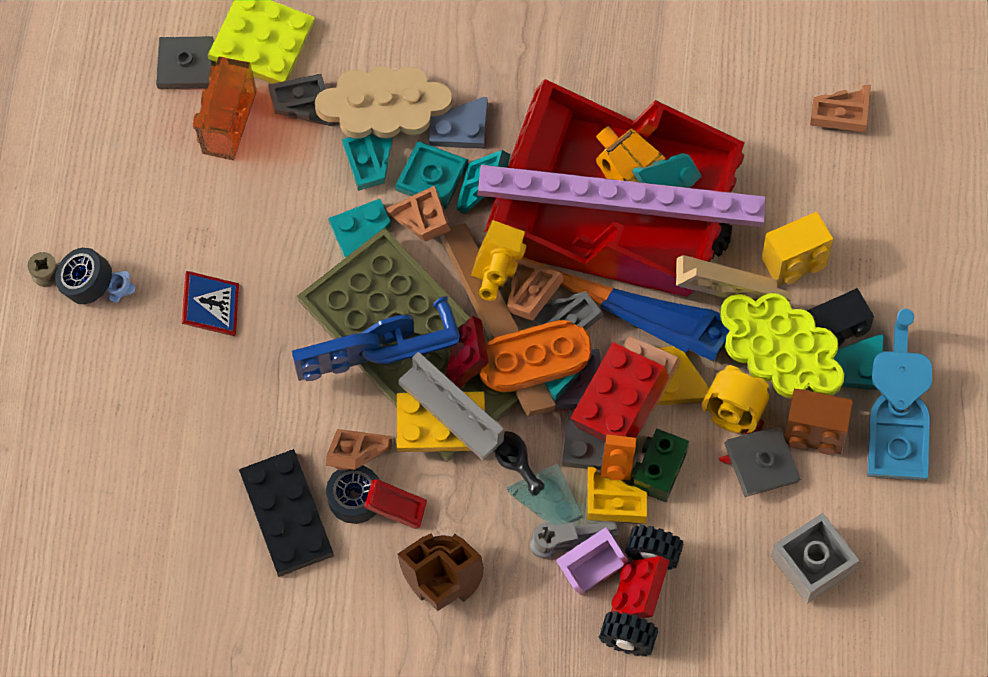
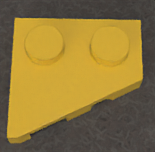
[657,346,709,406]
[587,466,647,523]

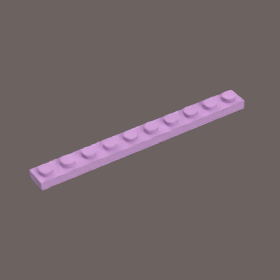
[477,165,765,227]

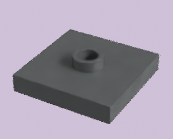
[156,36,214,89]
[724,426,801,497]

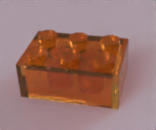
[193,56,257,160]

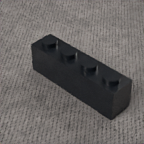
[807,288,874,346]

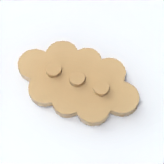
[315,66,452,139]

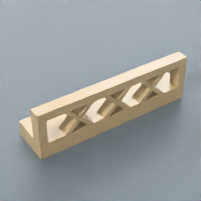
[676,255,791,301]

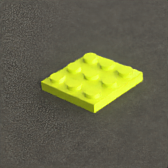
[208,0,315,84]

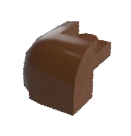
[397,533,484,611]

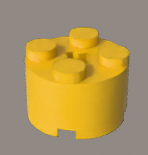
[702,365,770,433]

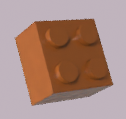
[784,388,853,455]

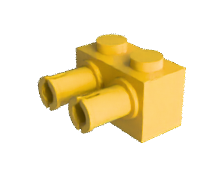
[471,220,526,301]

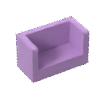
[556,527,631,595]

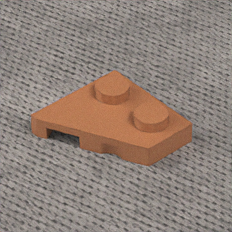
[326,429,393,470]

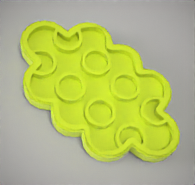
[720,293,844,398]

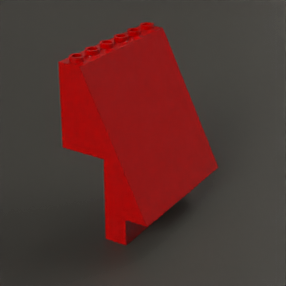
[484,79,745,297]

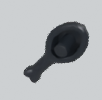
[494,431,545,496]

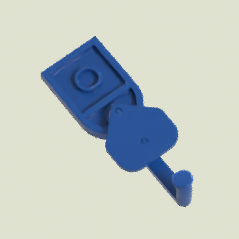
[292,296,460,381]

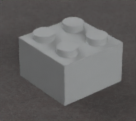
[771,513,860,604]

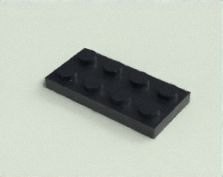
[239,449,334,577]

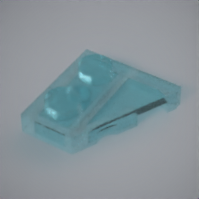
[507,463,584,525]

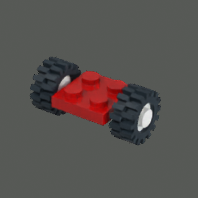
[599,525,684,656]

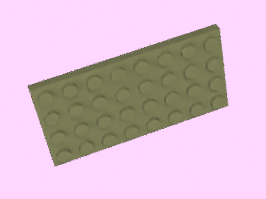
[297,227,520,462]

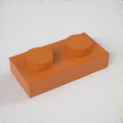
[600,434,636,480]

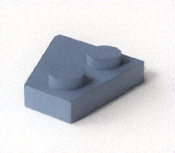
[429,97,488,149]

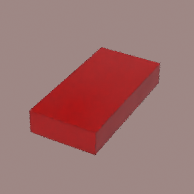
[364,479,427,529]

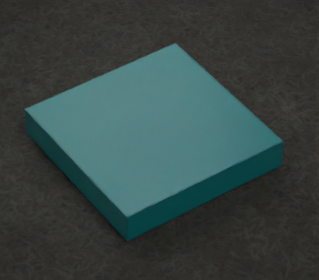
[395,141,468,209]

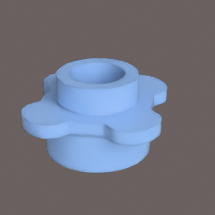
[107,271,135,302]

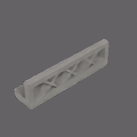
[398,352,504,461]

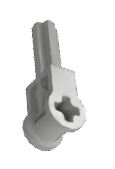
[530,521,618,558]

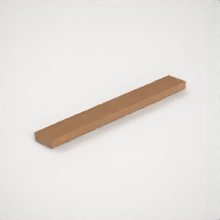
[440,223,556,417]

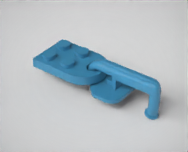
[867,309,932,481]

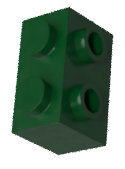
[631,428,689,502]

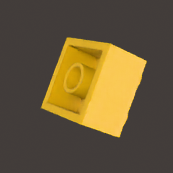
[761,211,833,286]

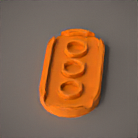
[478,320,592,392]

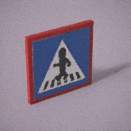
[181,271,239,336]

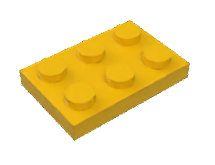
[397,392,485,452]

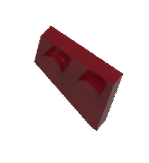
[446,316,489,389]

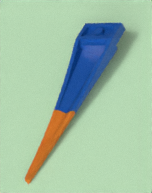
[522,257,730,362]

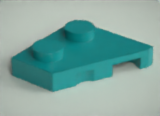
[456,150,511,214]
[632,153,702,188]

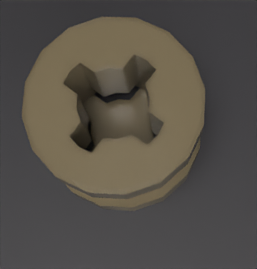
[27,252,58,287]

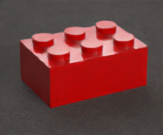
[570,342,670,442]

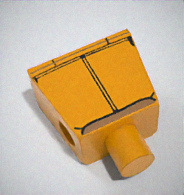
[596,126,666,182]

